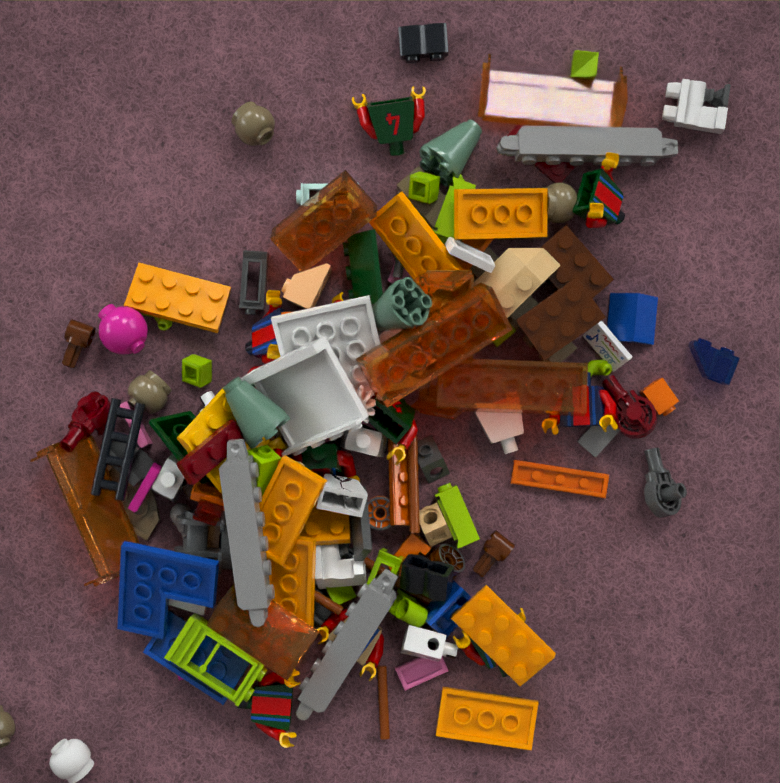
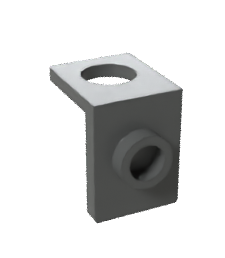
[417,435,450,483]

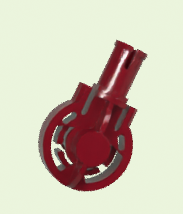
[602,375,657,439]
[59,391,111,453]

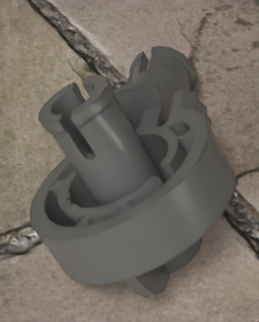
[644,448,687,518]

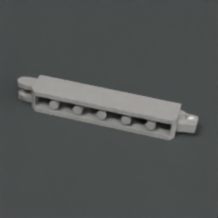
[496,126,678,166]
[219,439,275,628]
[295,569,398,721]

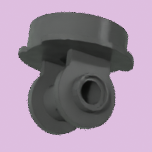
[174,510,233,574]

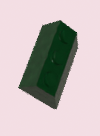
[343,229,383,306]
[149,411,211,484]

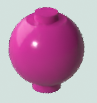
[98,304,148,355]

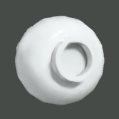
[49,739,94,783]

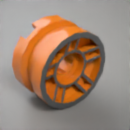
[368,496,391,530]

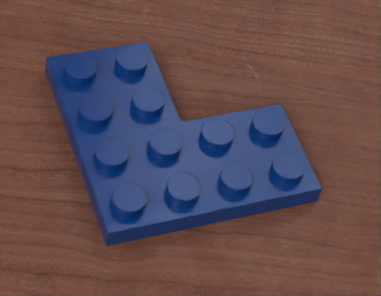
[117,541,219,639]
[143,596,273,705]

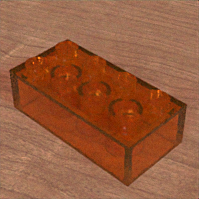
[270,170,377,272]

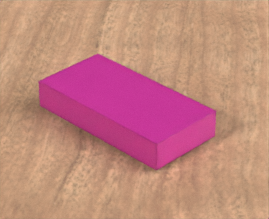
[128,462,162,512]

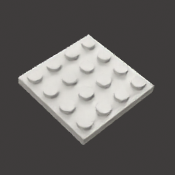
[271,295,391,396]

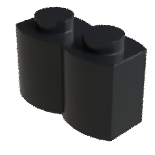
[398,23,448,63]
[400,554,454,601]

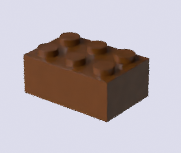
[540,225,614,299]
[516,277,606,360]

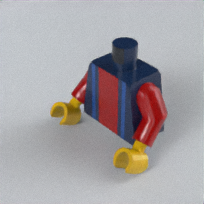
[245,290,288,364]
[542,372,618,435]

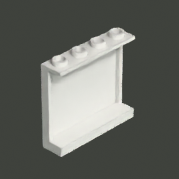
[240,336,369,456]

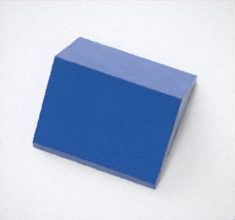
[607,293,658,345]
[425,580,472,639]

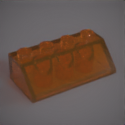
[207,583,319,681]

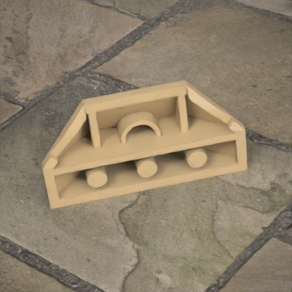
[474,248,561,334]

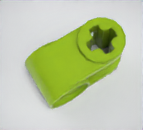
[388,588,428,628]

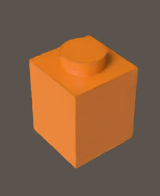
[639,377,679,416]

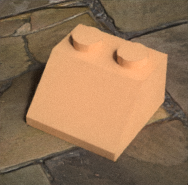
[281,263,332,309]

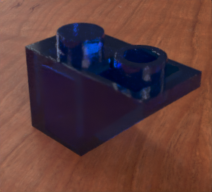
[689,338,740,385]

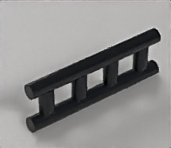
[91,398,145,501]

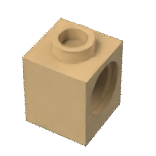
[419,503,452,547]

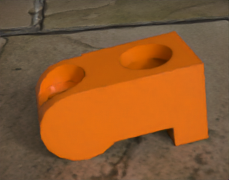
[389,534,431,576]

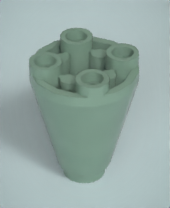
[419,120,482,187]
[372,277,432,332]
[223,376,290,449]

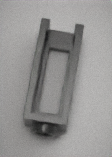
[239,250,269,315]

